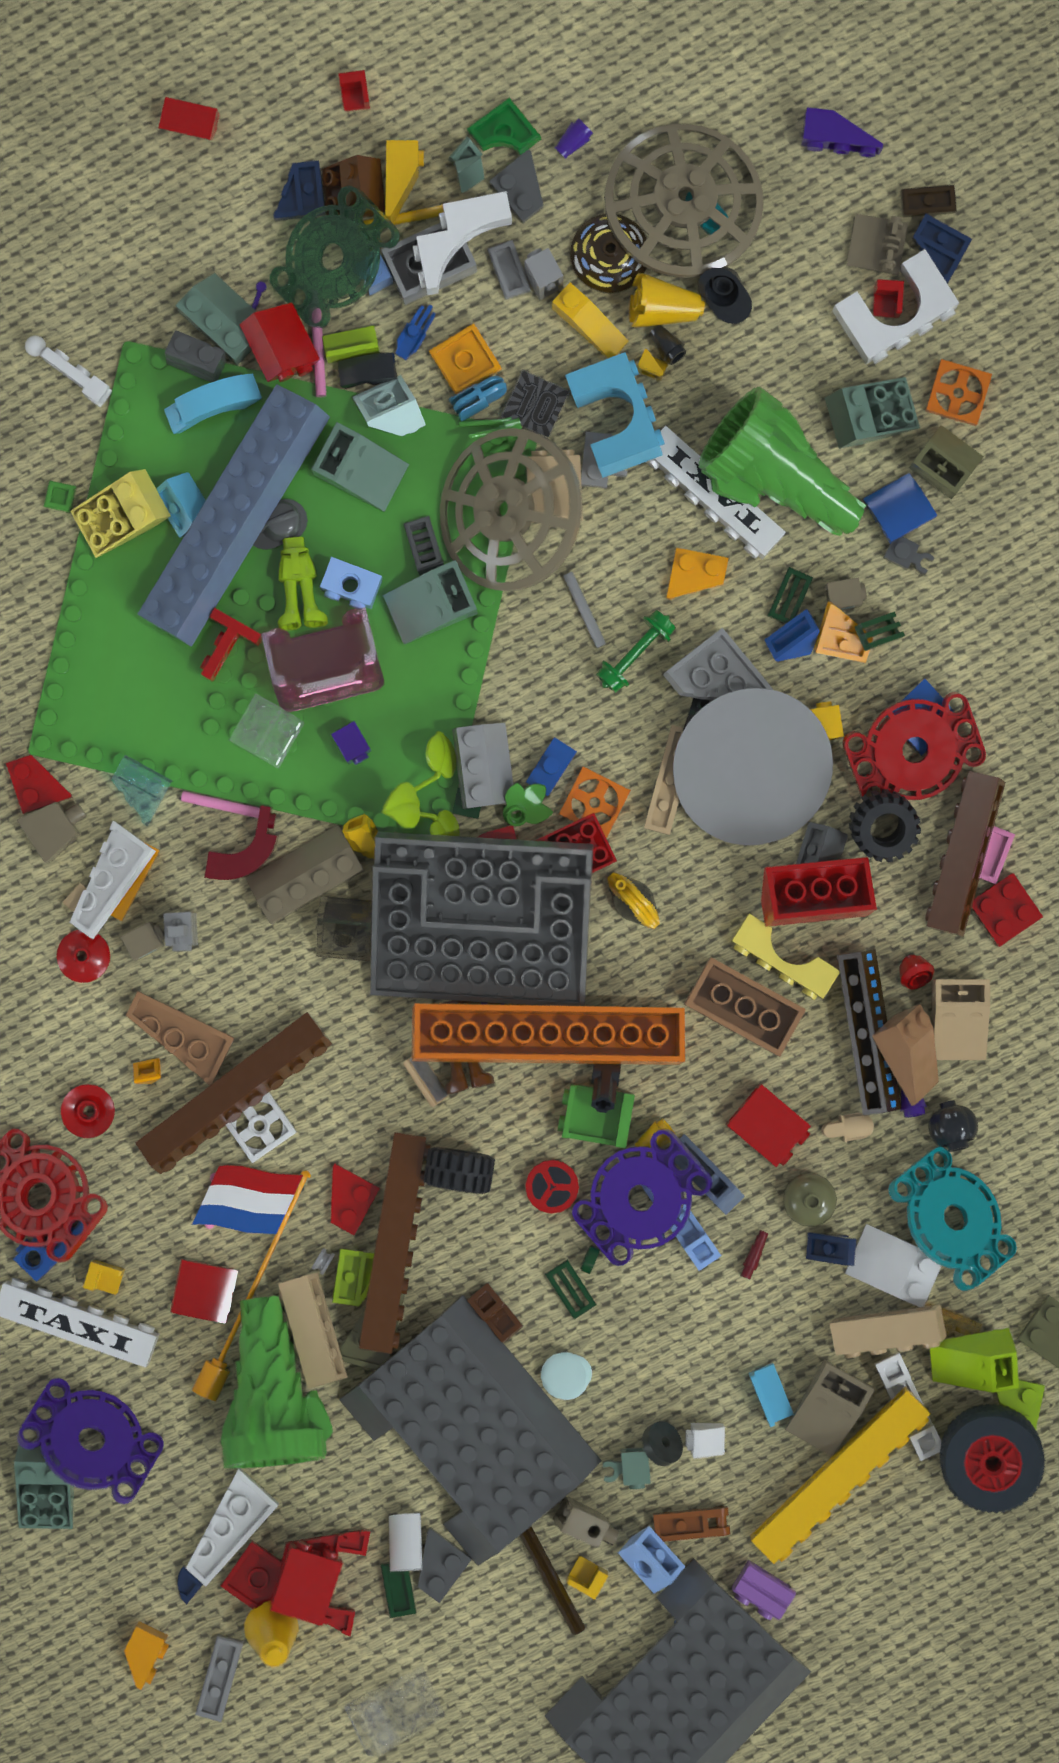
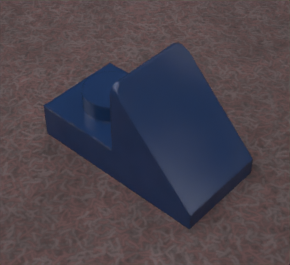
[806,1232,856,1266]

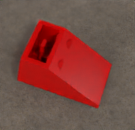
[535,813,617,873]

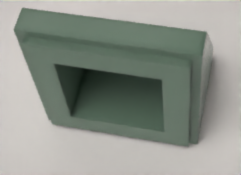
[455,155,485,193]

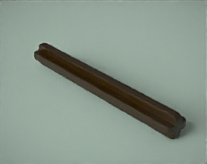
[519,1526,585,1635]

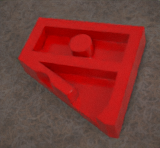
[6,755,73,814]
[331,1163,380,1236]

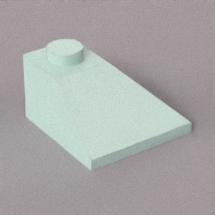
[353,375,426,436]

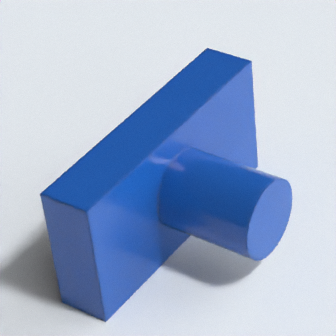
[526,737,577,797]

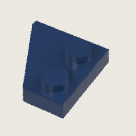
[274,160,326,221]
[912,214,972,284]

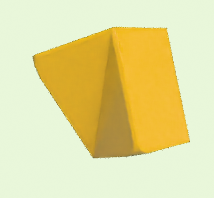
[637,348,668,381]

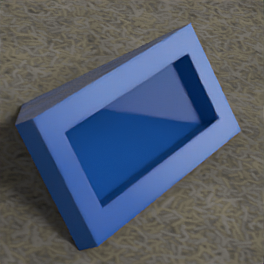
[764,609,820,662]

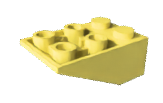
[70,469,171,558]

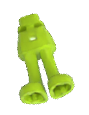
[278,537,328,631]

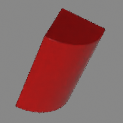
[158,97,220,140]

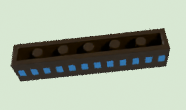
[837,949,902,1116]

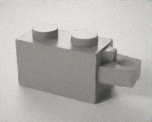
[163,912,198,952]

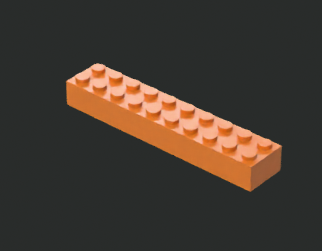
[412,1004,685,1065]

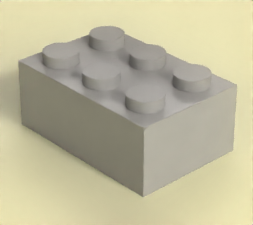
[381,223,477,305]

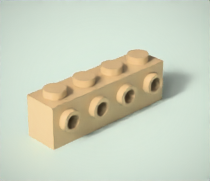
[278,1273,347,1389]
[830,1304,946,1358]

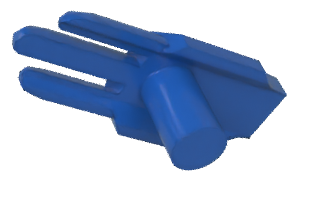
[395,305,435,361]

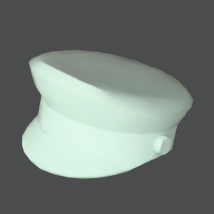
[541,1352,592,1400]

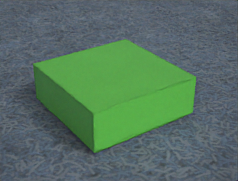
[44,481,77,513]

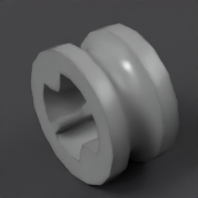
[311,1248,335,1275]

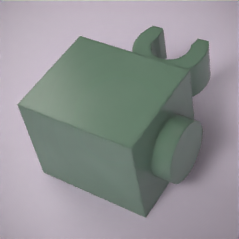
[603,1447,651,1489]

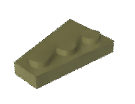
[340,1294,405,1370]

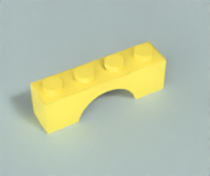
[731,914,840,1000]

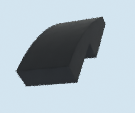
[338,352,397,389]

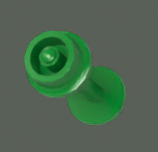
[596,610,676,693]

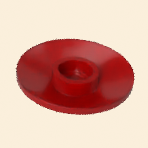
[57,930,110,983]
[61,1084,115,1138]

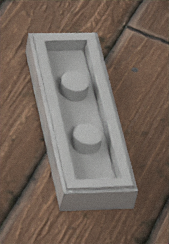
[195,1634,244,1722]

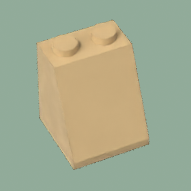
[526,449,583,523]

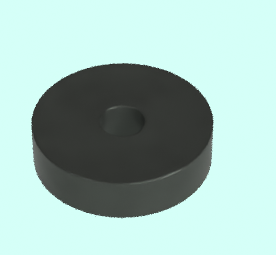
[642,1421,683,1466]

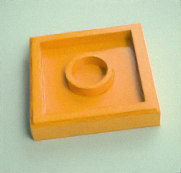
[429,323,502,394]

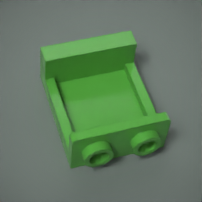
[557,1084,635,1148]

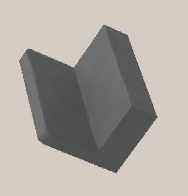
[796,822,848,864]

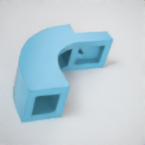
[164,374,262,434]

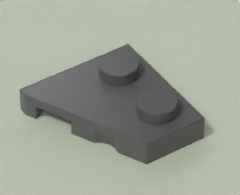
[418,1527,472,1603]

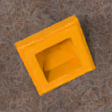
[133,1058,161,1084]

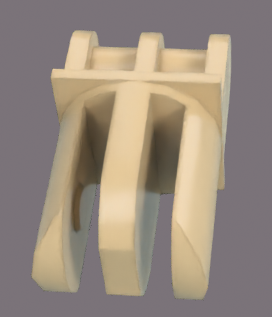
[821,1113,874,1143]

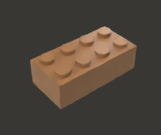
[684,957,806,1057]

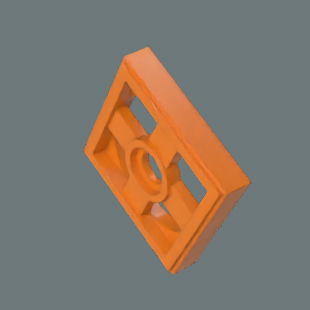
[925,359,992,426]
[559,767,631,838]

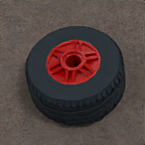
[940,1404,1045,1513]

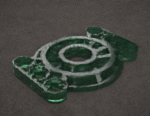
[269,186,400,328]

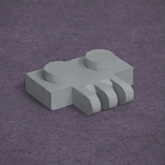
[581,432,627,488]

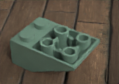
[825,377,920,449]
[312,422,409,512]
[383,560,478,645]
[14,1443,74,1529]

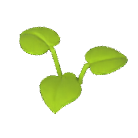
[382,731,460,836]

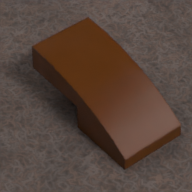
[467,1283,524,1343]

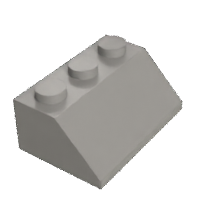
[452,723,513,809]

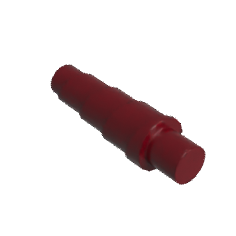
[740,1230,768,1280]

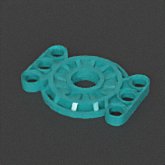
[888,1147,1017,1291]

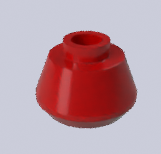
[899,955,935,989]

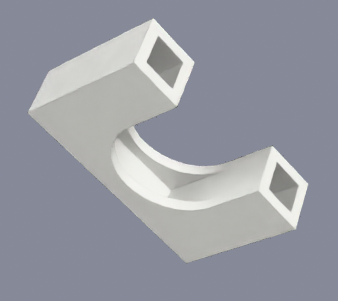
[832,249,959,364]

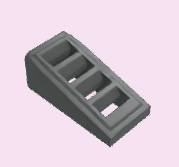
[404,516,444,576]

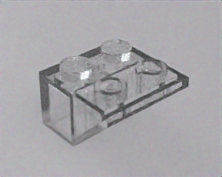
[229,693,305,769]

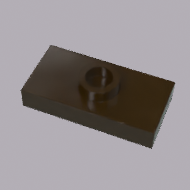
[900,185,957,218]

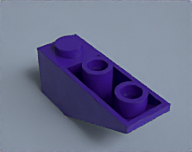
[801,107,883,158]

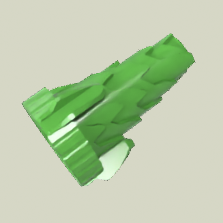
[698,386,866,536]
[221,1296,333,1469]

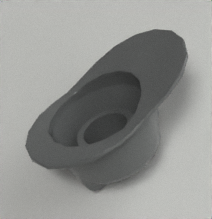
[253,499,308,550]

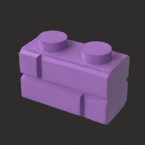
[732,1560,796,1620]

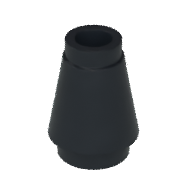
[649,325,687,365]

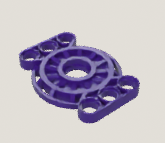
[572,1129,713,1266]
[17,1378,164,1504]

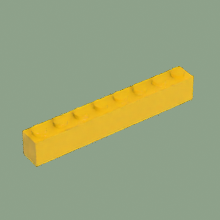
[750,1386,930,1564]

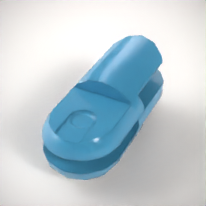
[448,376,507,422]

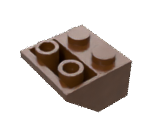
[322,155,385,222]

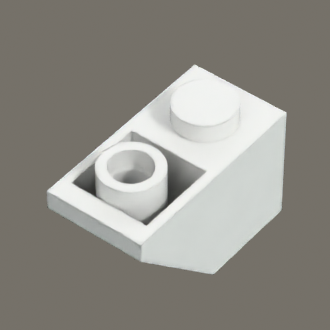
[685,1423,725,1458]

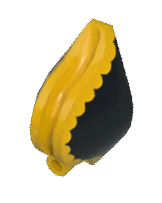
[607,872,660,929]

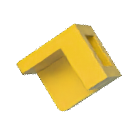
[83,1260,125,1295]
[566,1556,608,1599]

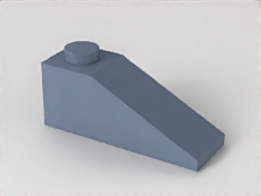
[674,1134,745,1215]

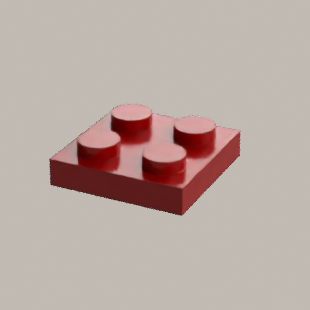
[971,873,1043,947]

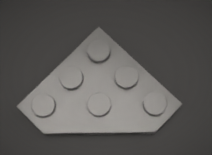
[663,628,773,701]

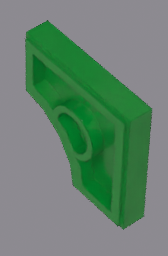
[467,97,542,155]

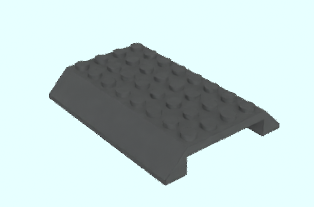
[339,1295,602,1565]
[545,1558,811,1763]

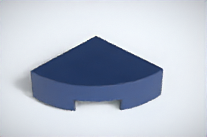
[177,1565,203,1604]

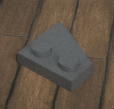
[489,149,544,224]

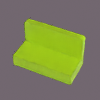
[322,326,380,364]

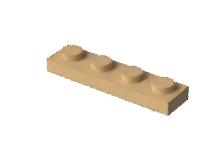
[644,725,683,835]

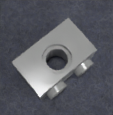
[525,248,564,301]

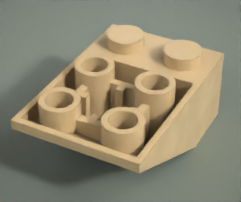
[931,979,990,1060]

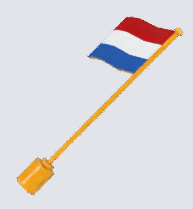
[192,1165,311,1401]

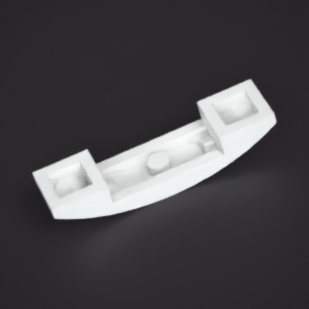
[875,1352,942,1461]

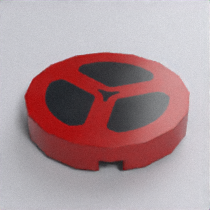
[525,1159,579,1214]

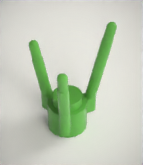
[458,417,522,458]

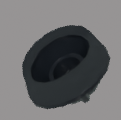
[698,267,752,324]

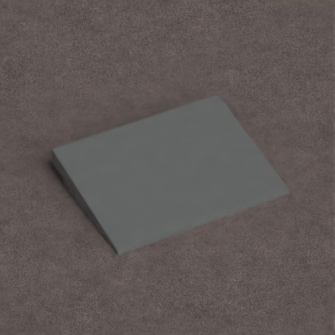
[370,832,593,1006]

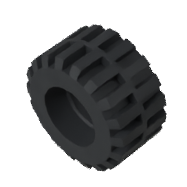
[849,789,921,862]
[423,1147,495,1194]

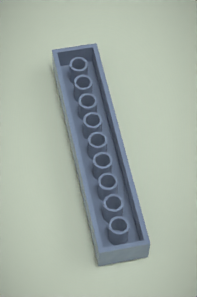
[138,384,330,647]

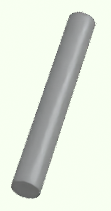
[563,572,606,648]

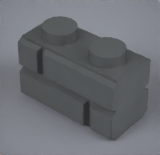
[165,330,226,382]

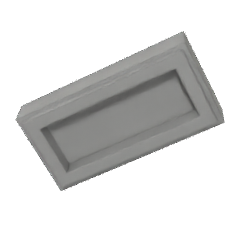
[488,240,531,300]

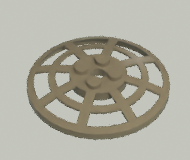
[604,123,764,278]
[440,428,582,591]

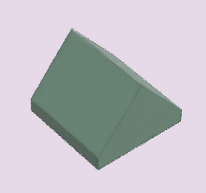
[448,137,482,166]

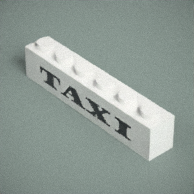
[646,426,786,560]
[0,1278,159,1368]

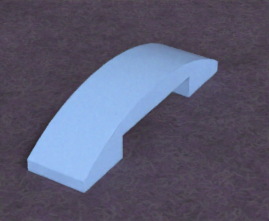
[641,1185,721,1271]

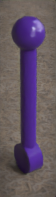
[252,282,267,310]

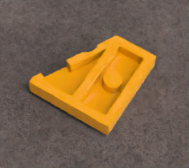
[666,547,729,600]
[813,601,873,663]

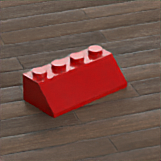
[761,857,877,927]

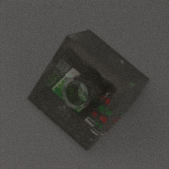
[316,896,372,962]

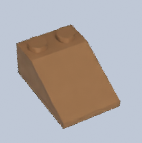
[872,1004,939,1106]

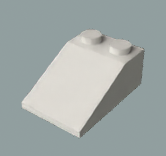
[845,1224,944,1307]

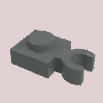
[883,537,934,574]

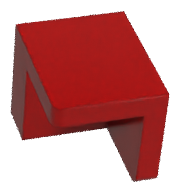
[338,70,370,112]
[873,279,904,318]

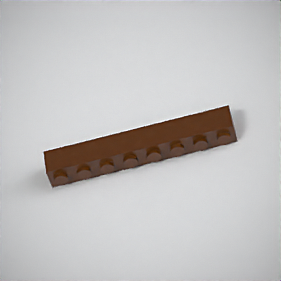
[135,1012,332,1174]
[359,1132,431,1354]

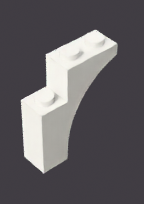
[413,191,512,295]

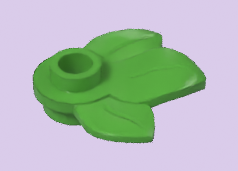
[503,783,553,826]

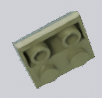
[909,425,984,500]

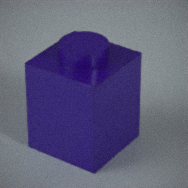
[331,721,371,765]

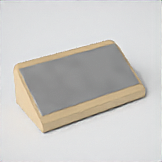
[403,1057,449,1107]

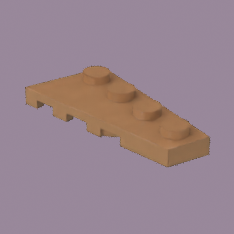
[126,991,235,1086]

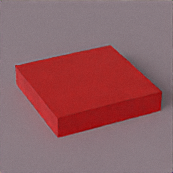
[221,1540,282,1609]

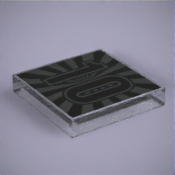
[500,369,571,439]

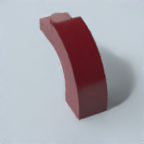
[204,805,279,880]

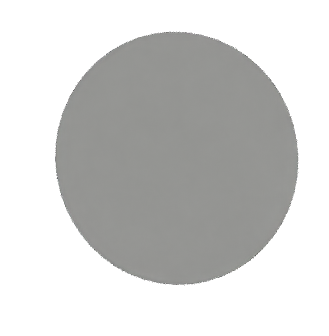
[673,688,833,845]

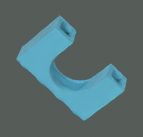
[565,352,665,478]

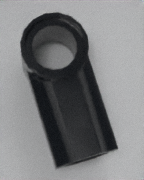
[591,1064,621,1113]

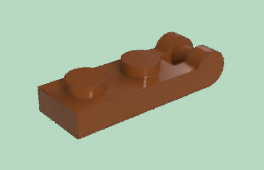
[653,1506,731,1542]

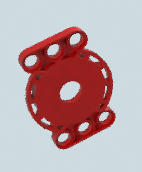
[842,692,986,800]
[0,1129,108,1263]

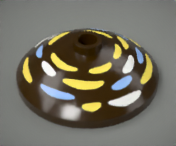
[570,214,650,293]

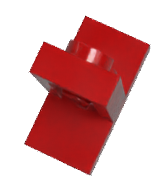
[200,608,264,682]

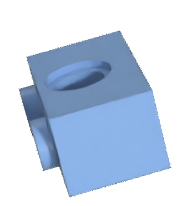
[320,557,383,611]
[618,1526,685,1593]

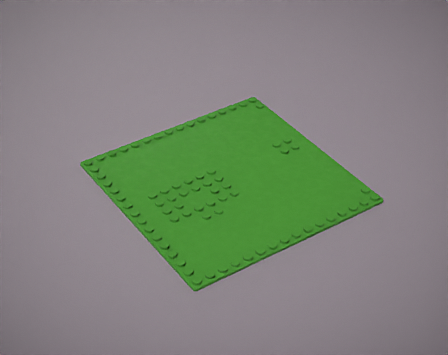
[28,341,537,835]

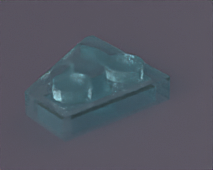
[111,755,172,827]

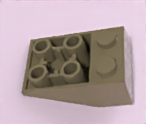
[785,1359,875,1456]

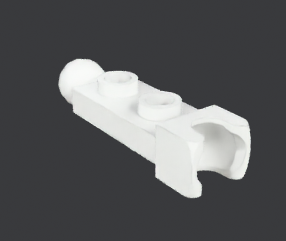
[25,336,112,407]

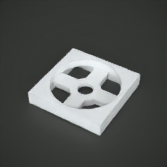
[226,1092,297,1163]

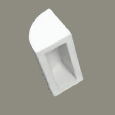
[389,1513,422,1572]

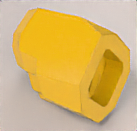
[342,814,378,859]

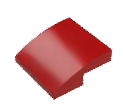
[170,1259,238,1324]

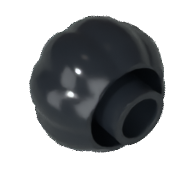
[928,1100,978,1152]

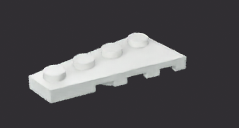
[70,821,156,939]
[186,1469,279,1586]

